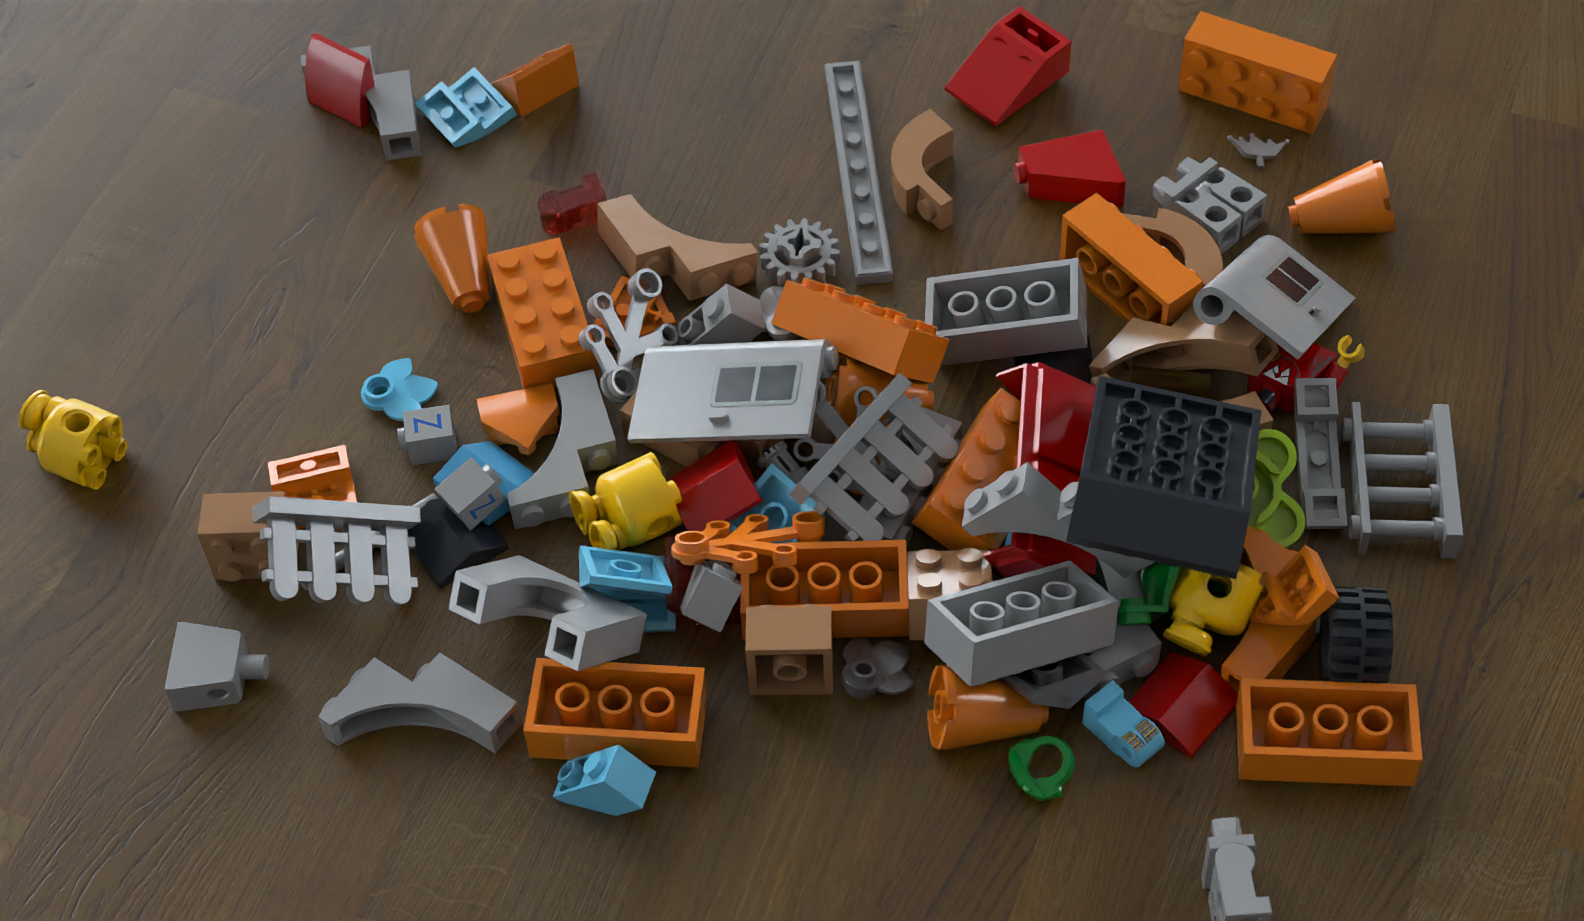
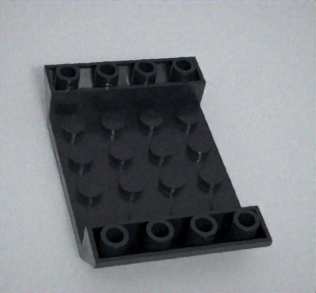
[1066,376,1261,579]

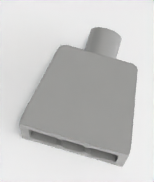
[164,622,269,711]

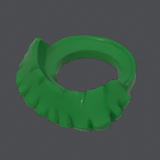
[1008,736,1075,801]

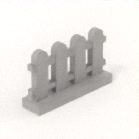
[789,373,958,541]
[252,496,421,607]

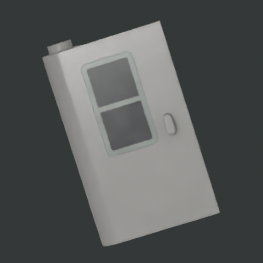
[1193,235,1356,359]
[627,339,839,443]

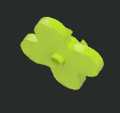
[1248,429,1305,549]

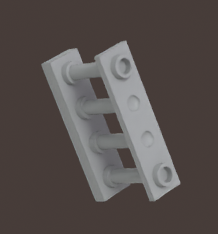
[1341,402,1463,559]

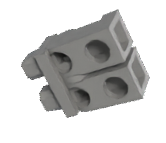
[1152,157,1267,254]
[1201,817,1272,921]

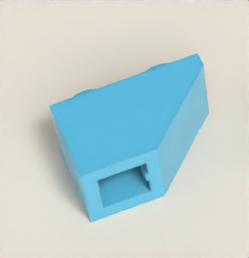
[553,745,656,816]

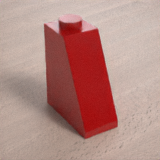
[1013,129,1126,208]

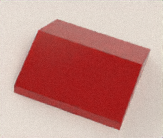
[668,440,763,532]
[1128,652,1238,759]

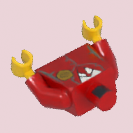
[1244,335,1365,414]

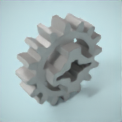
[759,218,840,286]

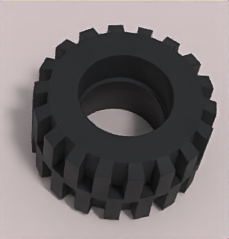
[1319,586,1393,684]

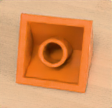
[491,43,579,118]

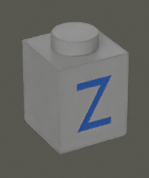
[397,405,457,466]
[434,457,506,531]

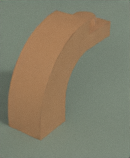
[891,109,953,230]
[1121,208,1223,288]

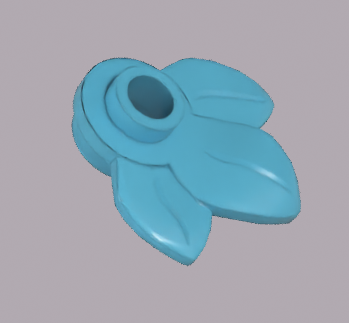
[361,358,438,421]

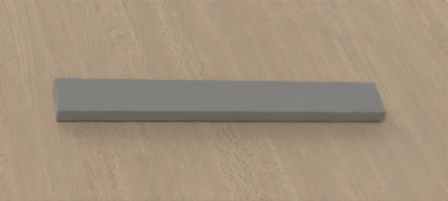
[825,61,893,286]

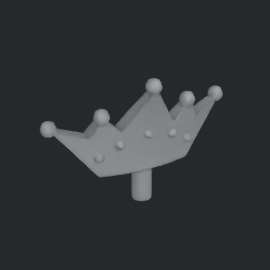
[1227,133,1290,169]

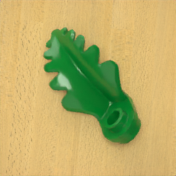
[1117,562,1181,626]

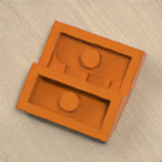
[268,445,358,529]

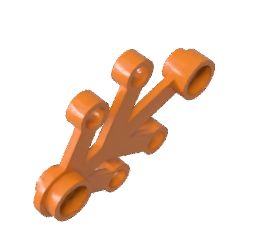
[671,511,825,574]

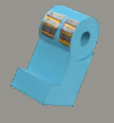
[1082,680,1165,768]

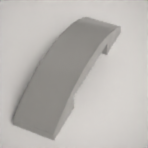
[1294,378,1348,529]

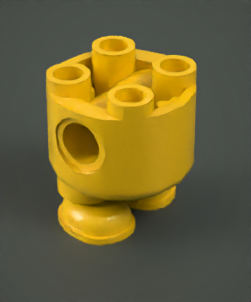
[19,390,128,490]
[569,452,682,551]
[1162,564,1264,657]

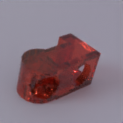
[537,172,607,234]

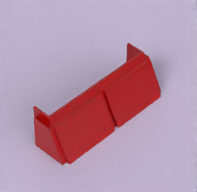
[983,362,1096,578]

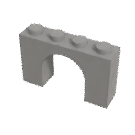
[448,555,647,671]

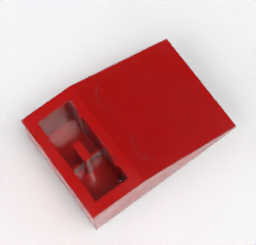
[944,6,1072,127]

